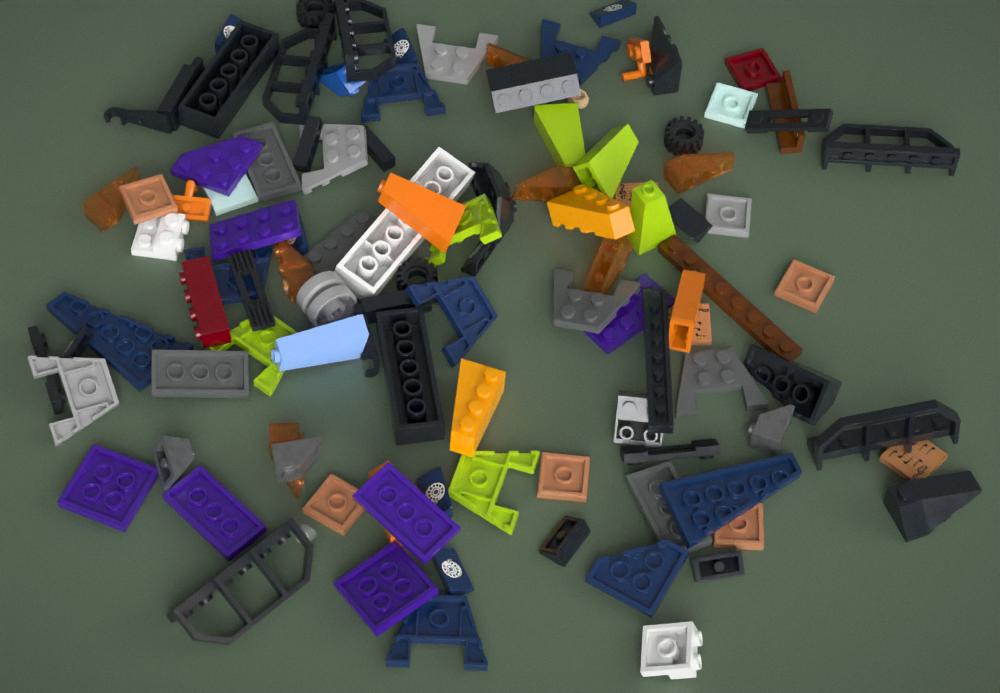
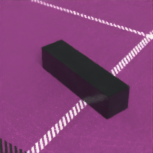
[293,116,324,172]
[361,123,395,172]

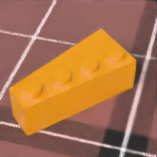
[547,185,635,240]
[450,358,506,458]

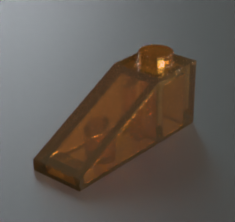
[663,152,735,195]
[82,167,140,232]
[582,237,633,295]

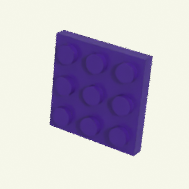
[57,444,159,532]
[333,540,439,637]

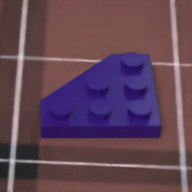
[170,136,263,197]

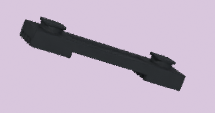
[745,108,834,134]
[228,249,276,332]
[28,325,66,415]
[620,438,721,466]

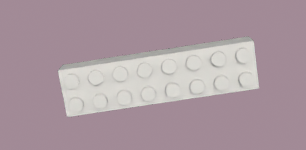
[335,147,475,300]

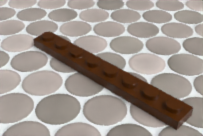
[658,235,803,361]

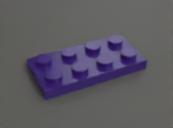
[209,199,301,261]
[583,273,675,354]
[352,462,460,565]
[162,465,267,562]

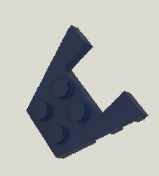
[541,19,621,85]
[361,62,445,123]
[184,244,274,305]
[405,276,498,368]
[386,595,488,671]

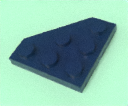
[585,539,689,618]

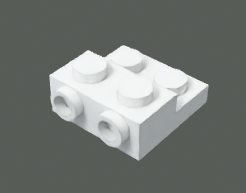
[131,213,190,261]
[640,621,703,679]

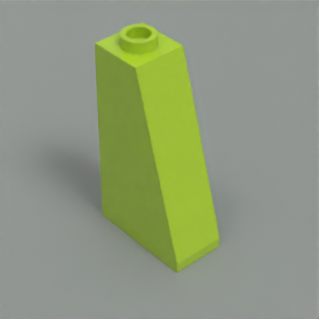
[533,103,586,178]
[573,123,638,198]
[626,180,677,256]

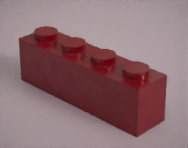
[179,256,231,349]

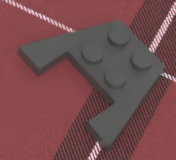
[553,268,641,334]
[675,348,768,418]

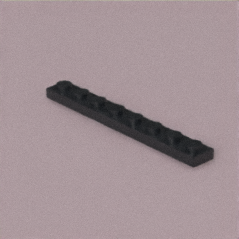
[642,288,674,434]

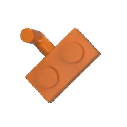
[621,37,651,82]
[172,180,212,223]

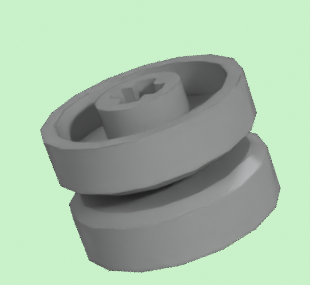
[296,271,357,328]

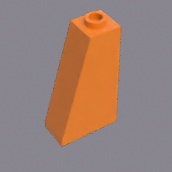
[377,172,466,253]
[669,269,706,353]

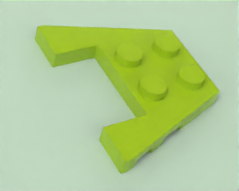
[425,194,502,267]
[201,315,298,397]
[448,451,540,535]

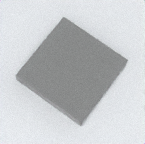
[705,193,752,238]

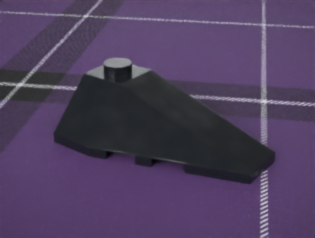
[646,16,682,96]
[743,344,842,425]
[883,471,982,543]

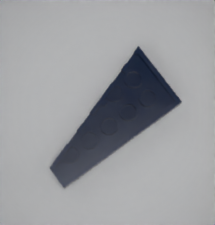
[46,292,194,392]
[658,453,802,550]

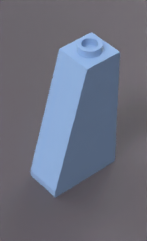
[271,314,369,372]

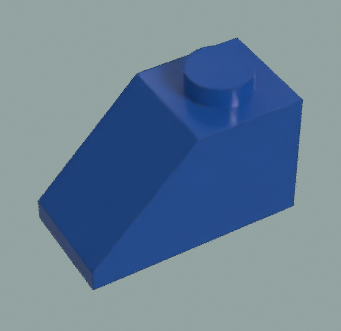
[320,62,365,97]

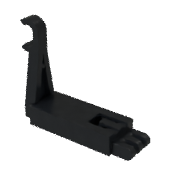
[104,57,205,134]
[354,290,438,378]

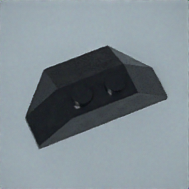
[468,162,517,244]

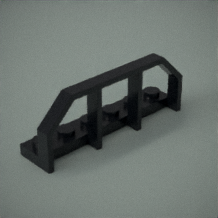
[333,0,396,83]
[262,13,337,125]
[821,124,961,176]
[807,399,961,471]
[166,518,314,645]

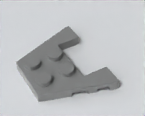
[417,24,498,85]
[299,124,368,195]
[27,355,119,447]

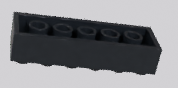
[178,20,280,139]
[376,306,444,446]

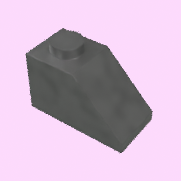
[747,404,795,456]
[152,436,195,491]
[272,436,323,482]

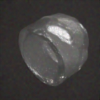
[295,523,317,544]

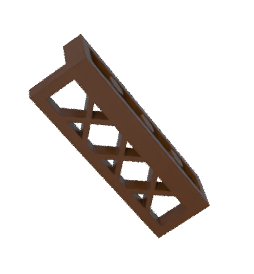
[765,70,805,154]

